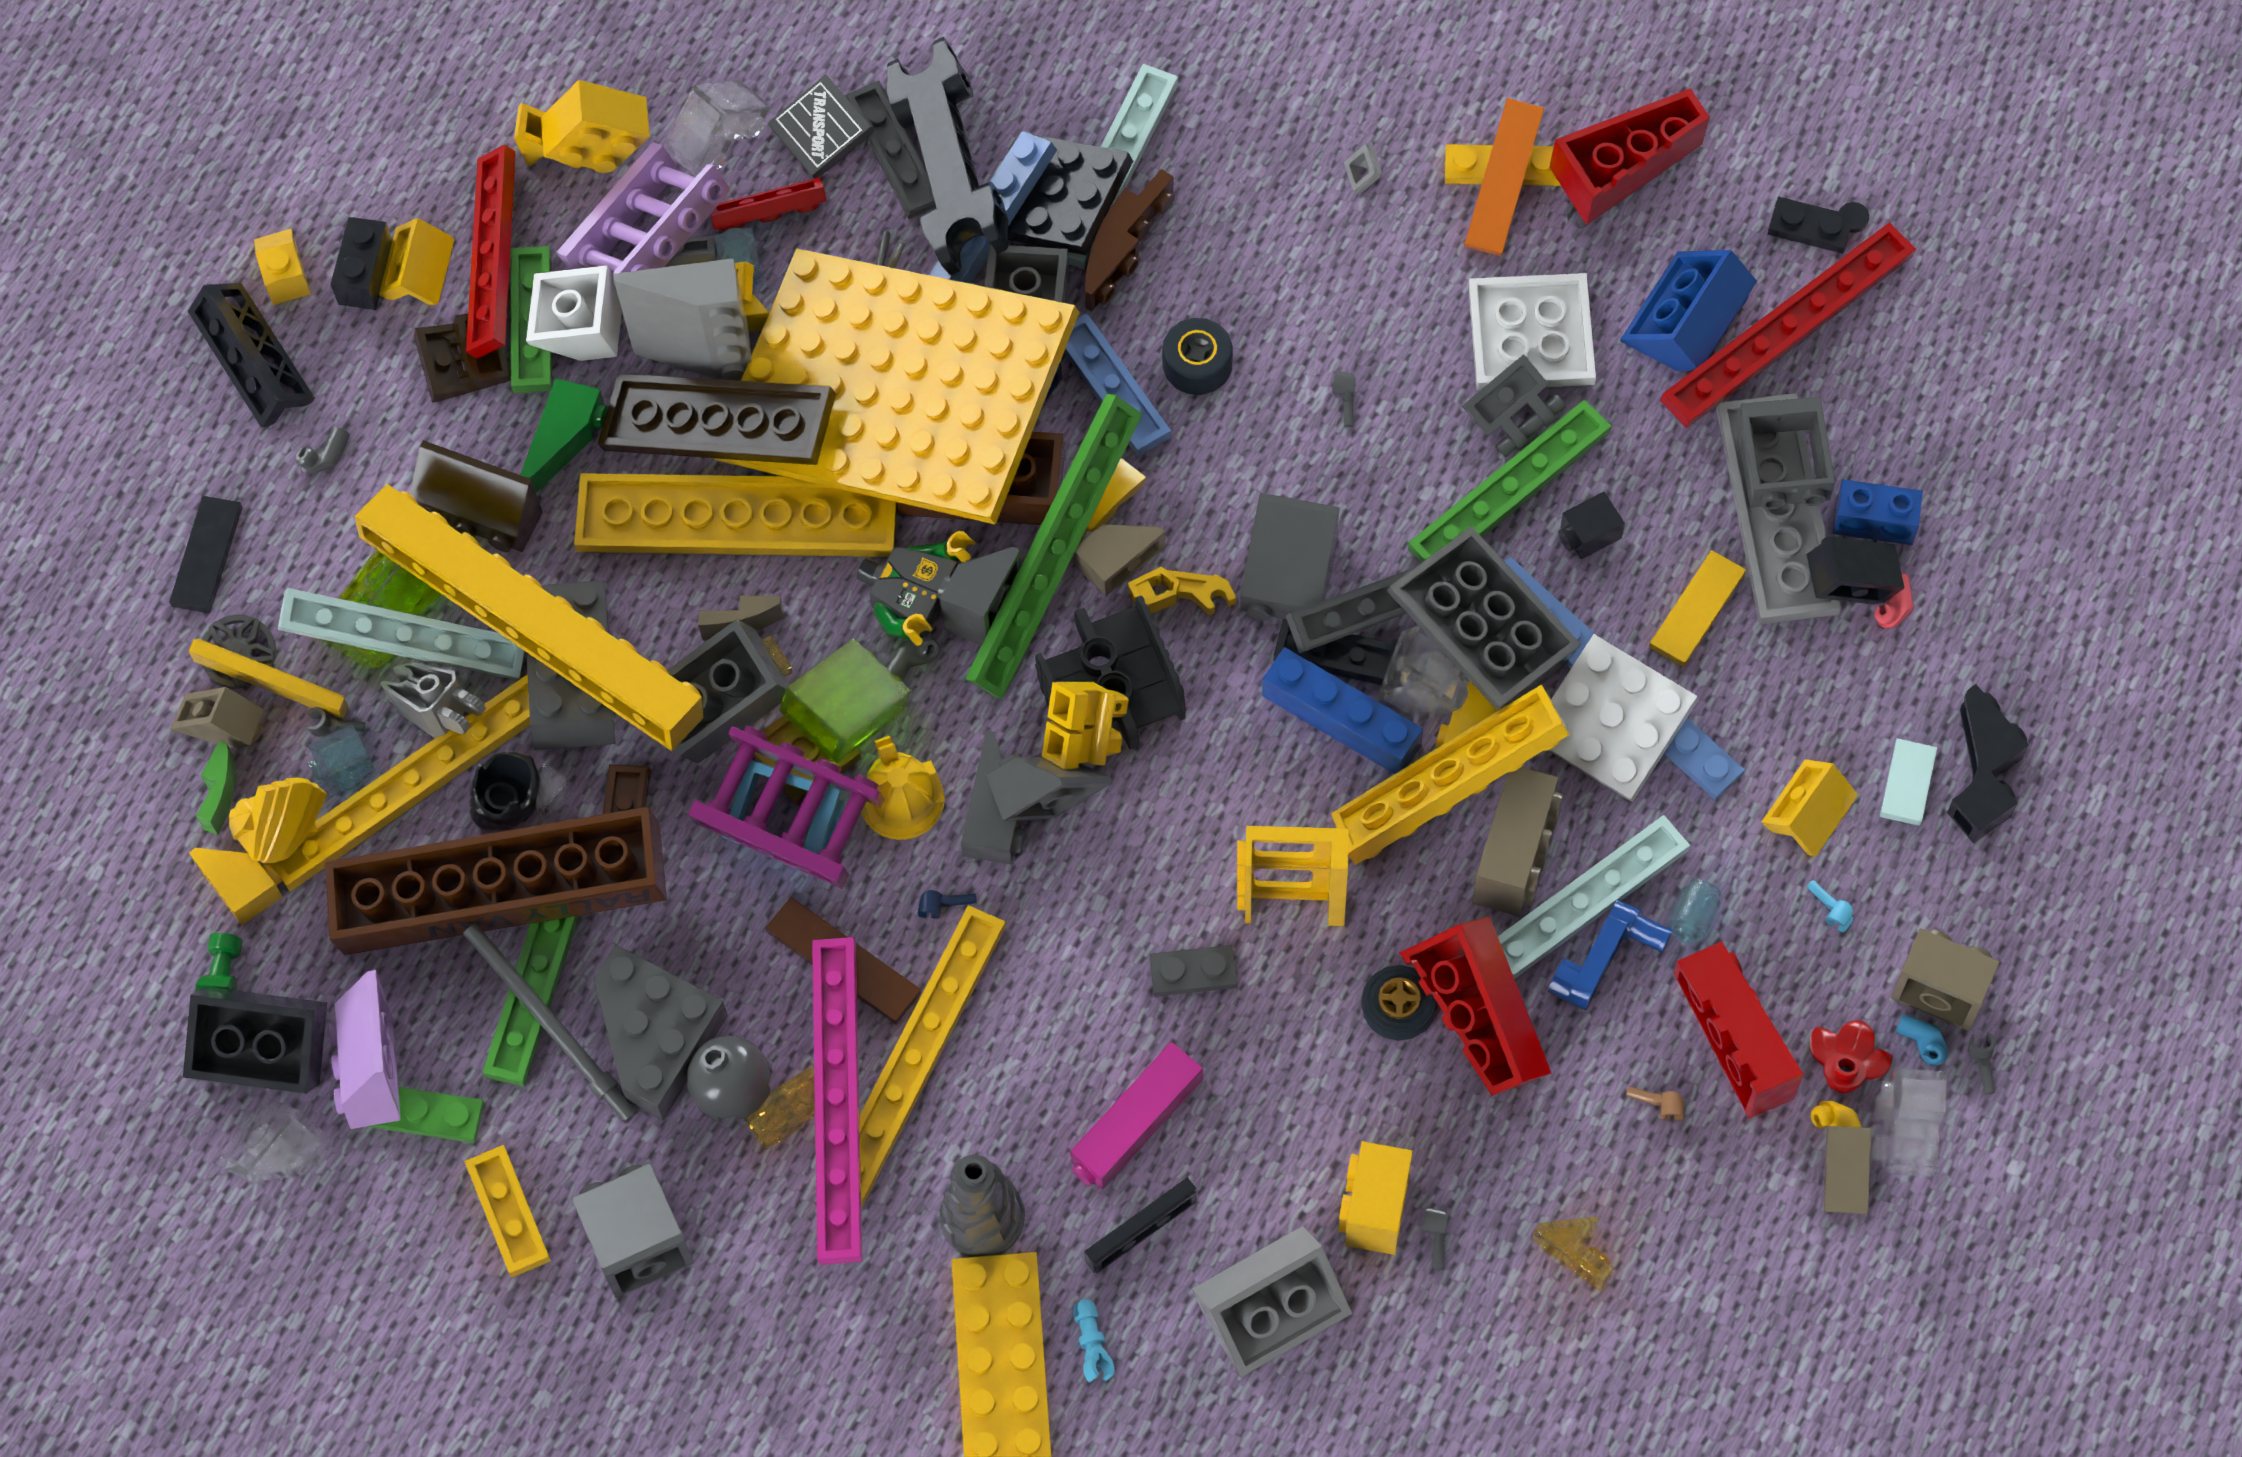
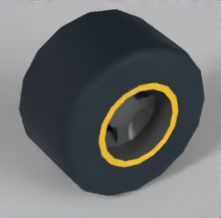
[1162,318,1233,395]

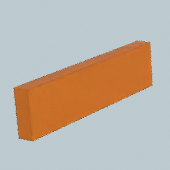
[1464,97,1544,256]

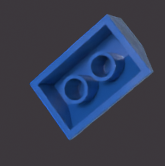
[1620,250,1757,371]

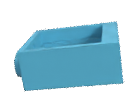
[722,760,848,854]

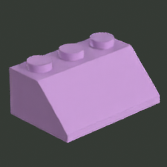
[329,970,401,1129]

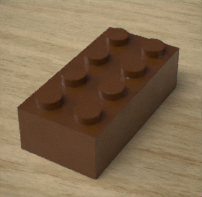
[897,431,1065,525]

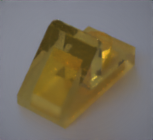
[1532,1217,1614,1292]

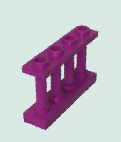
[688,726,885,889]

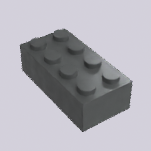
[527,581,616,750]

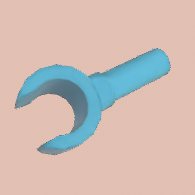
[1807,880,1853,933]

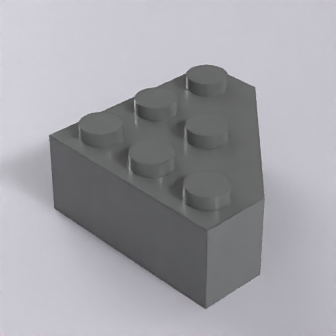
[594,944,728,1121]

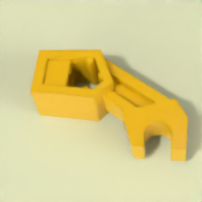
[1128,566,1236,616]

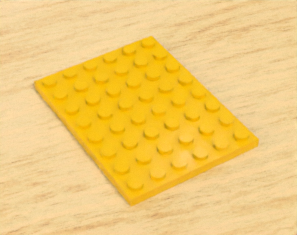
[714,248,1079,524]

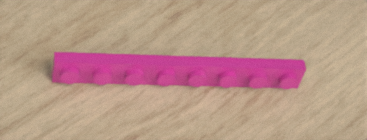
[812,937,863,1265]

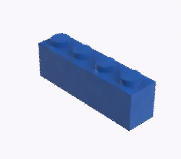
[1262,647,1423,774]

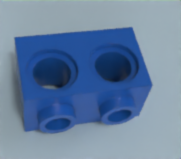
[1832,479,1923,545]

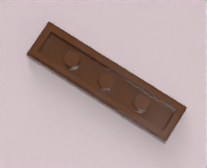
[765,897,922,1025]

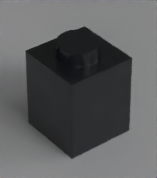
[1558,492,1625,559]

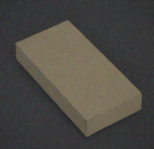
[1824,1126,1871,1214]

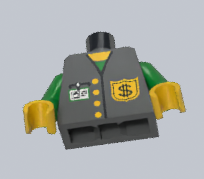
[857,531,976,646]

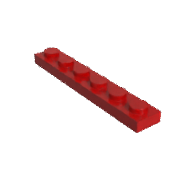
[466,144,516,358]

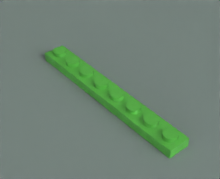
[965,393,1143,699]

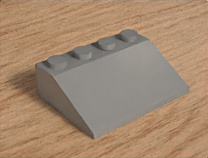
[613,258,752,381]

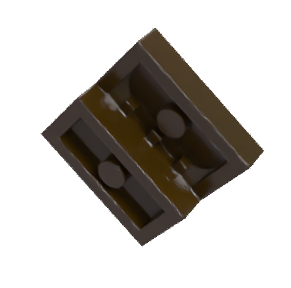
[414,313,511,403]

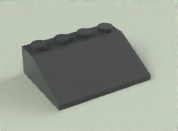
[1387,526,1581,711]

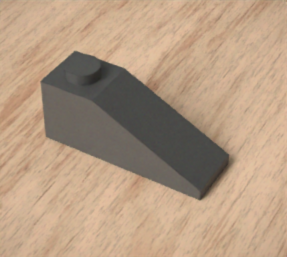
[961,730,1025,865]

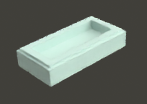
[1880,738,1937,826]

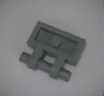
[1462,354,1566,457]

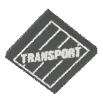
[767,74,874,179]

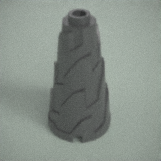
[939,1154,1025,1257]

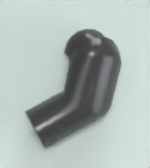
[295,427,350,474]
[883,637,940,683]

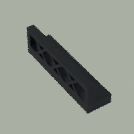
[188,283,315,428]

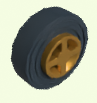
[1361,965,1437,1041]

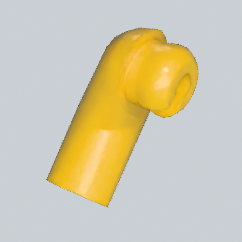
[1810,1100,1862,1128]

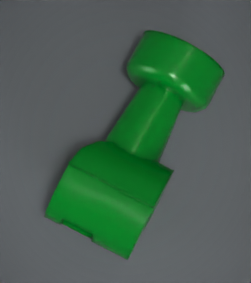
[195,933,243,992]

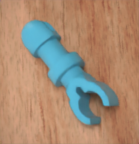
[1073,1299,1115,1383]

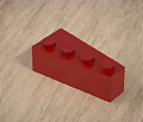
[1549,88,1710,225]
[1399,916,1552,1096]
[1673,941,1804,1119]

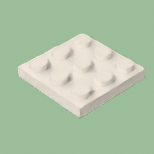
[1468,273,1596,390]
[1548,634,1699,802]

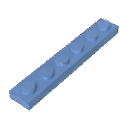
[929,131,1057,284]

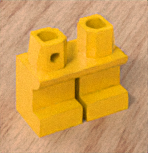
[1041,682,1128,770]

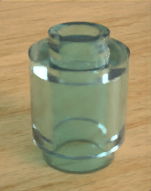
[1667,879,1721,944]

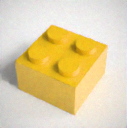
[540,80,650,173]
[1338,1141,1413,1255]

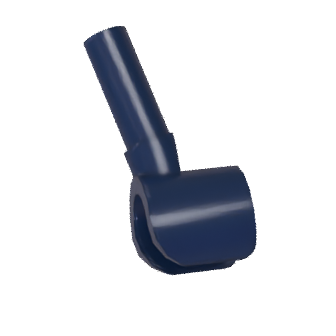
[918,890,977,919]

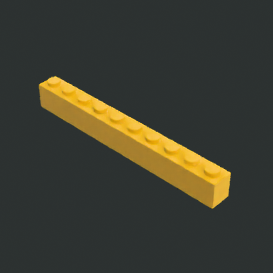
[355,484,704,751]

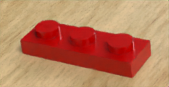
[710,178,827,232]

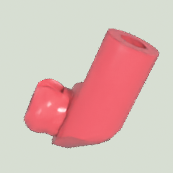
[1874,574,1914,628]

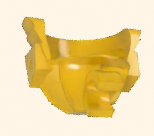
[861,736,945,840]

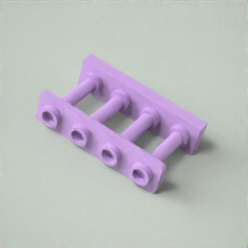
[556,142,730,274]

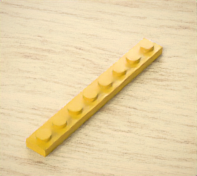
[270,674,530,892]
[860,905,1006,1208]

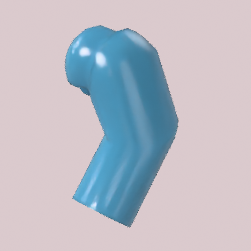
[1896,1013,1948,1066]

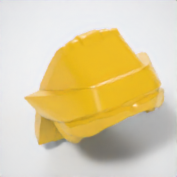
[229,778,327,863]

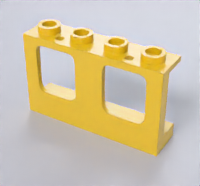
[1237,826,1349,926]

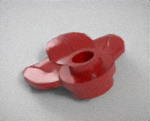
[1810,1020,1893,1093]

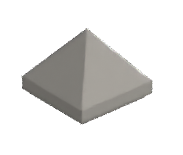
[1344,142,1383,195]

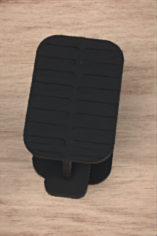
[1035,596,1186,749]

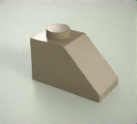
[1073,524,1165,596]
[170,687,265,748]

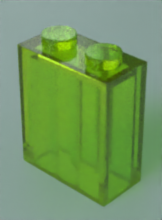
[779,639,911,763]

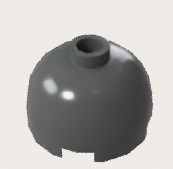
[686,1035,773,1121]

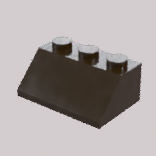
[410,440,543,552]

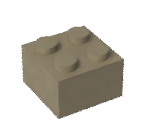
[1891,928,2000,1031]

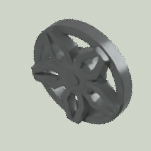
[202,615,276,689]

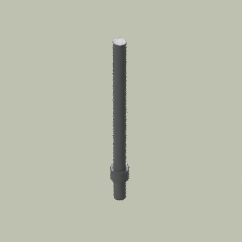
[463,923,637,1123]

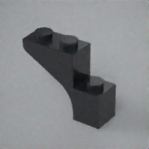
[1947,684,2029,844]

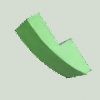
[196,741,236,835]

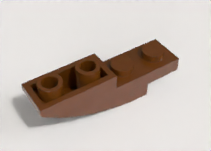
[1085,169,1175,312]

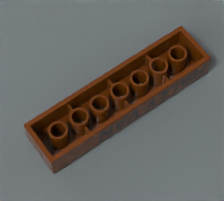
[325,807,667,955]

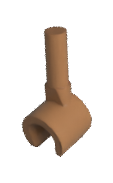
[1626,1086,1684,1121]

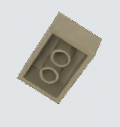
[1472,767,1563,917]

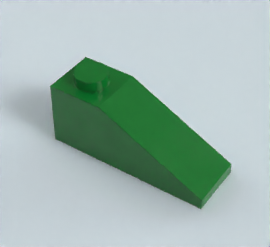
[520,378,608,493]

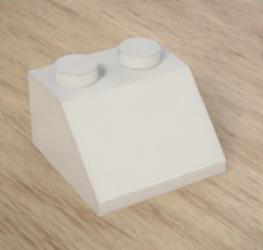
[526,265,622,361]

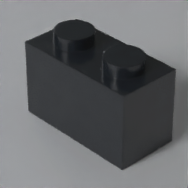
[330,217,393,310]
[1806,535,1905,604]

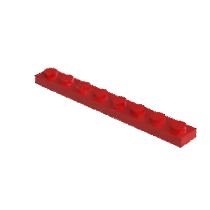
[1660,222,1916,429]

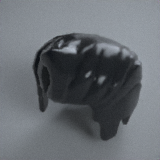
[470,752,541,830]

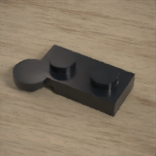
[1767,196,1869,254]

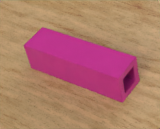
[1070,1042,1203,1189]

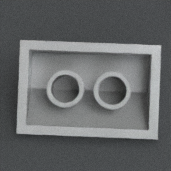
[1192,1226,1352,1377]

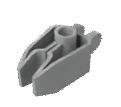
[380,662,486,738]

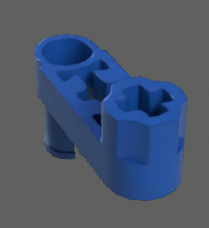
[1548,900,1673,1010]

